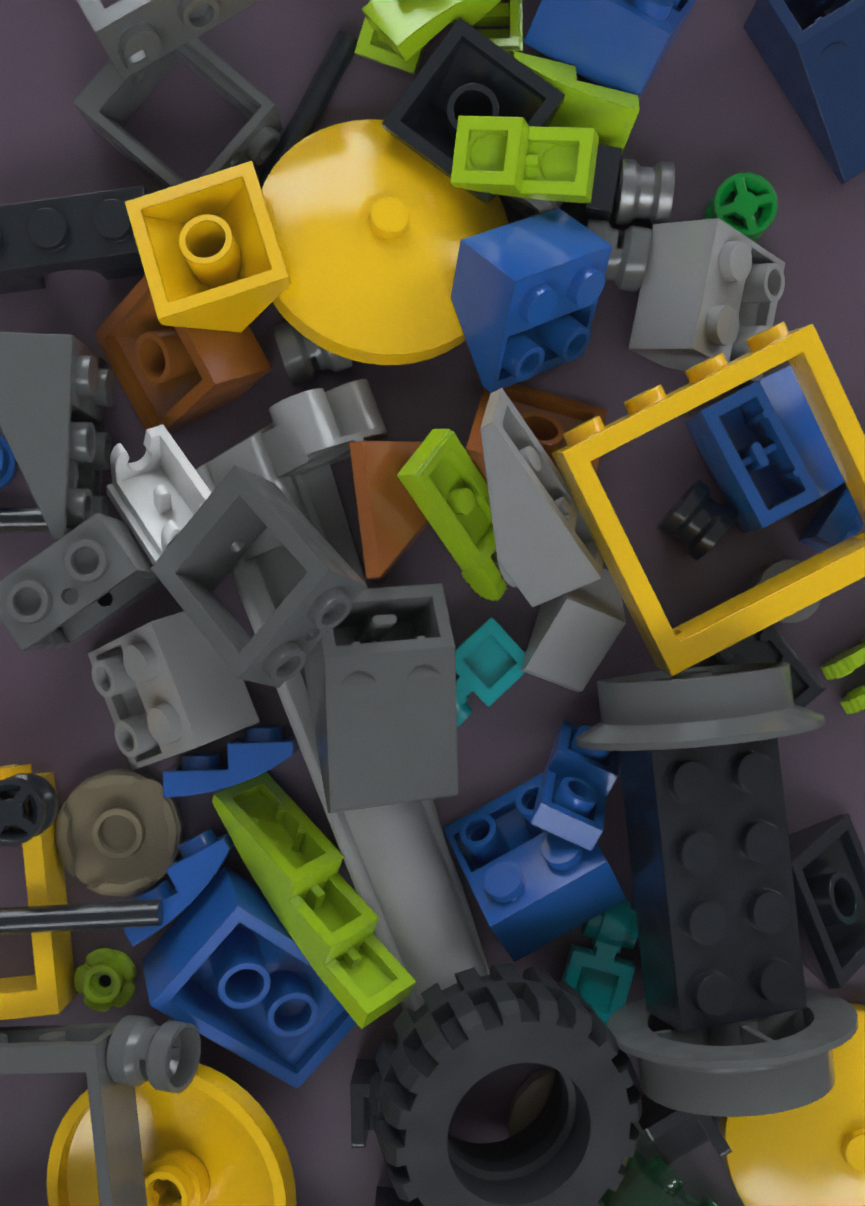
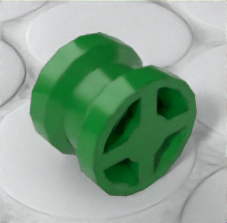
[703,172,778,242]

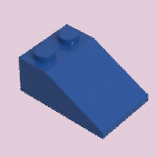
[142,866,356,1089]

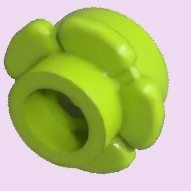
[74,948,137,1012]

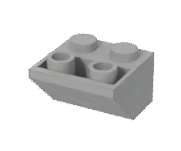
[628,218,785,384]
[88,611,260,770]

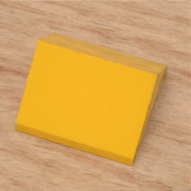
[125,161,291,333]

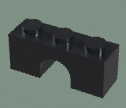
[0,186,148,295]

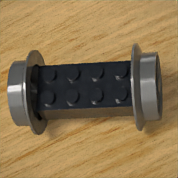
[576,662,858,1117]

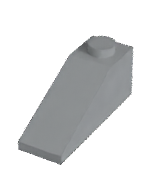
[480,388,604,607]

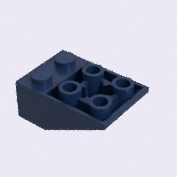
[743,0,865,185]

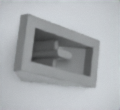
[521,568,626,692]

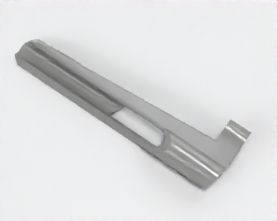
[196,379,490,1012]

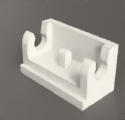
[106,424,211,565]

